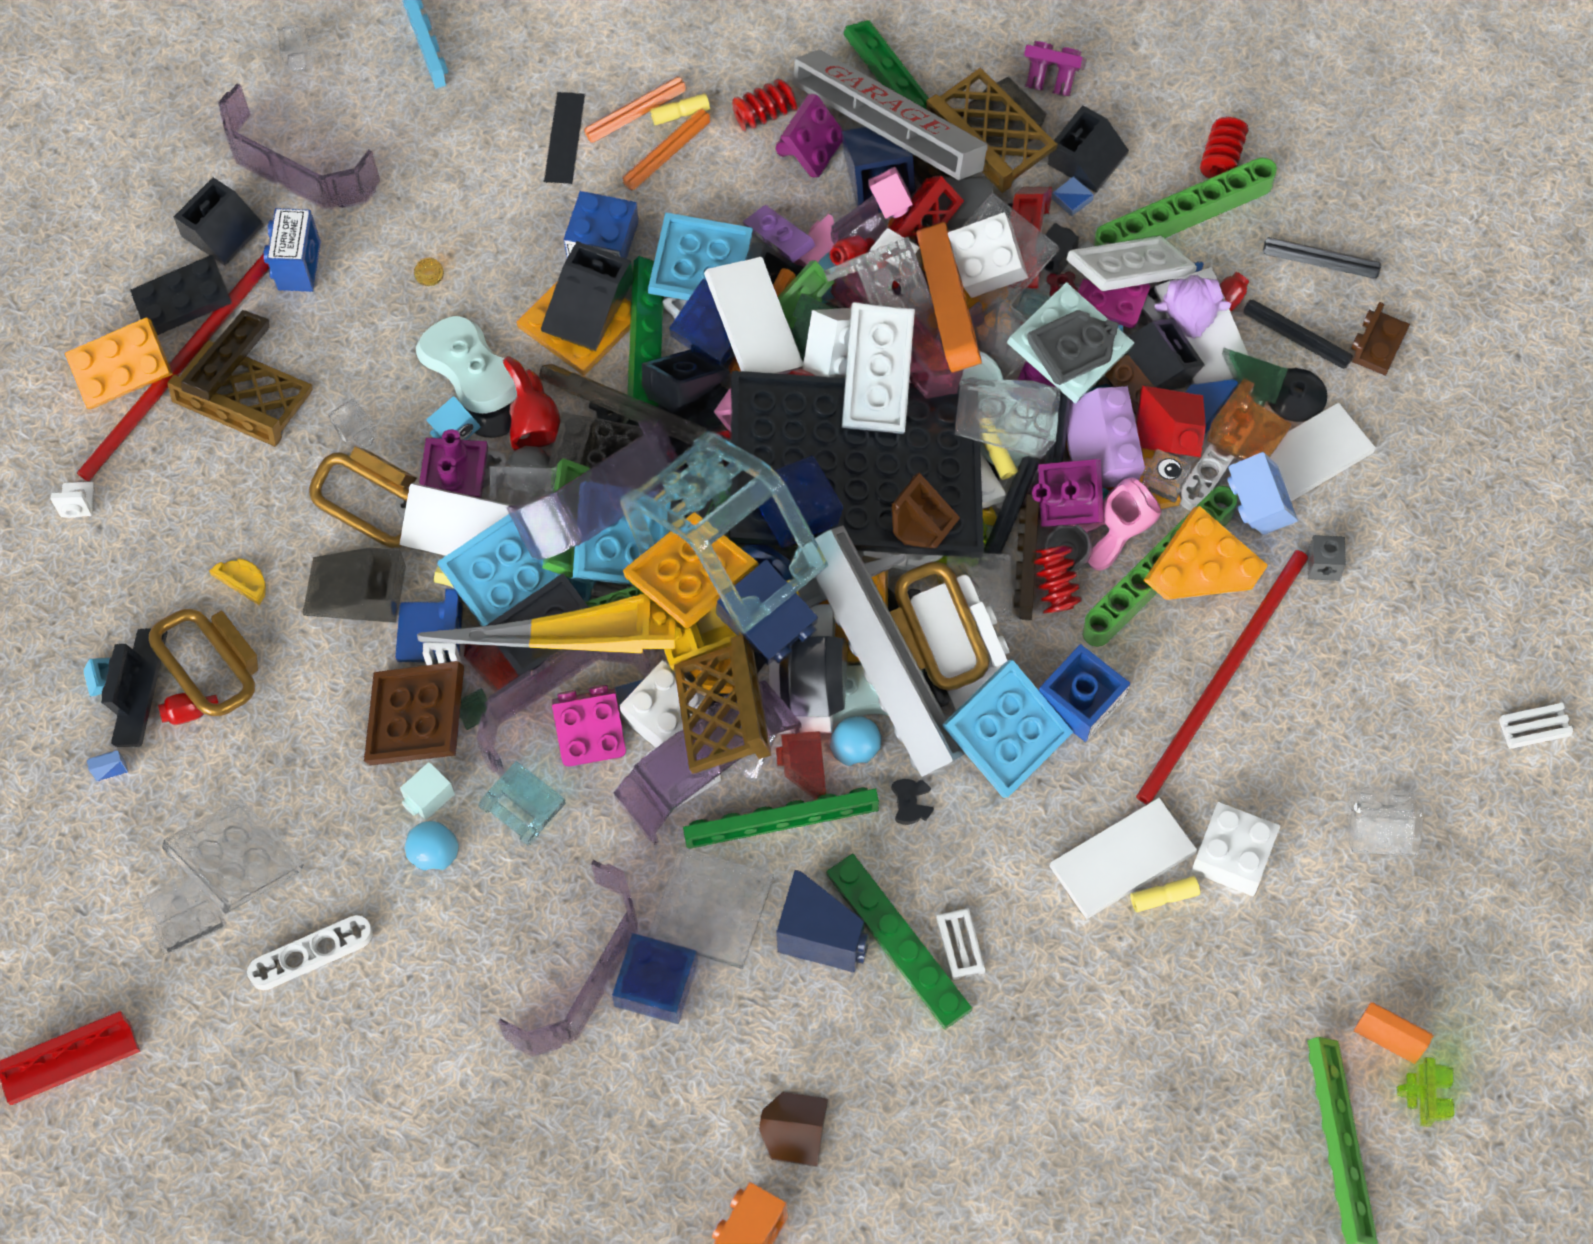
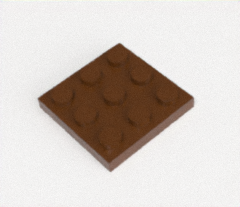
[364,661,464,766]

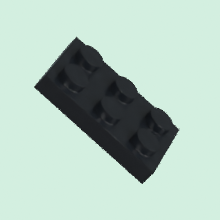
[130,255,232,335]
[486,573,589,681]

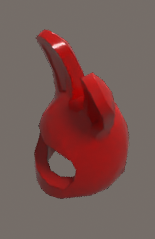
[503,356,562,451]

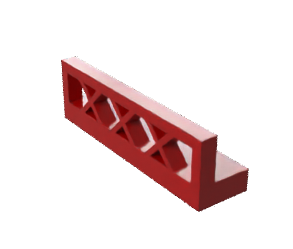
[859,176,964,289]
[0,1011,140,1105]

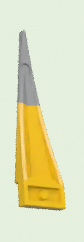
[664,554,906,670]
[417,594,676,653]

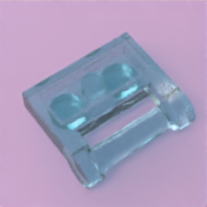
[478,761,566,846]

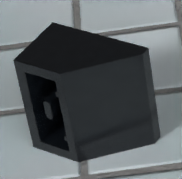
[1048,105,1129,193]
[174,177,264,265]
[1122,318,1205,390]

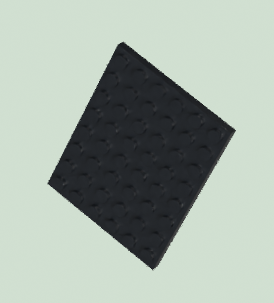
[729,371,984,558]

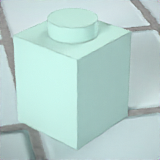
[400,762,455,820]

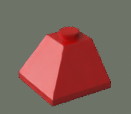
[1136,386,1206,457]

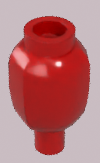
[830,235,875,267]
[1220,272,1250,312]
[158,693,218,725]

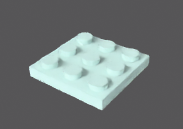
[1007,282,1135,404]

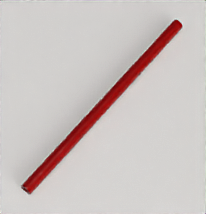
[77,252,270,482]
[1136,550,1309,805]

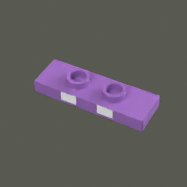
[743,205,816,263]

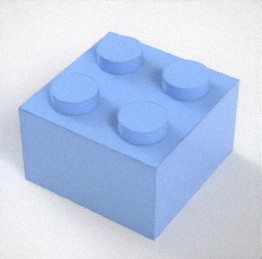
[1227,452,1298,535]

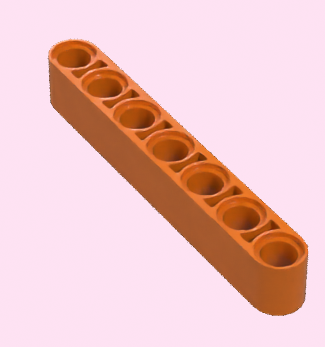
[916,222,982,373]

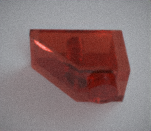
[776,731,826,800]

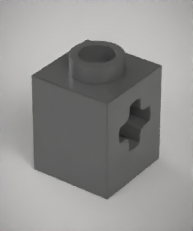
[1307,535,1346,581]

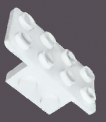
[911,575,1010,710]

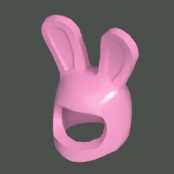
[1067,477,1162,571]

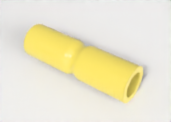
[650,93,710,126]
[979,417,1018,480]
[1130,876,1200,912]

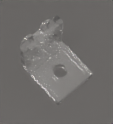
[824,237,934,315]

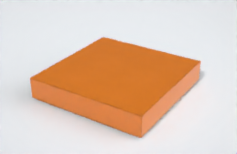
[1354,1002,1433,1064]

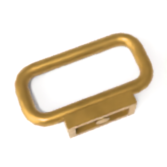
[309,446,417,548]
[890,562,990,691]
[149,609,258,717]

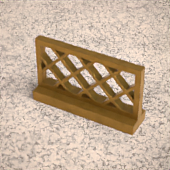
[927,67,1057,193]
[168,340,313,447]
[674,634,771,774]

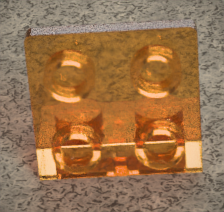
[1207,378,1291,461]

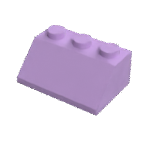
[1066,386,1145,488]

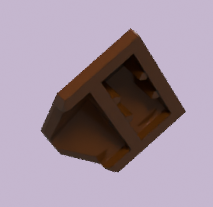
[892,473,960,549]
[759,1092,828,1167]

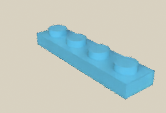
[402,0,448,89]

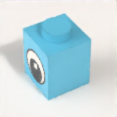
[426,396,481,440]

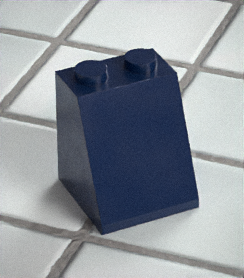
[842,127,915,217]
[716,559,818,665]
[776,870,869,973]

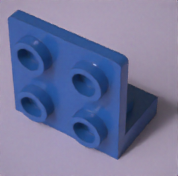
[395,589,463,662]

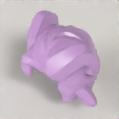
[1154,275,1231,339]

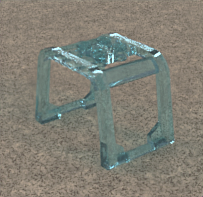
[620,431,828,634]

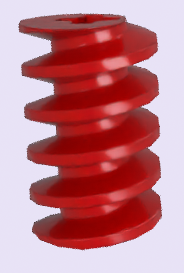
[732,79,798,132]
[1200,117,1249,179]
[1032,545,1082,614]

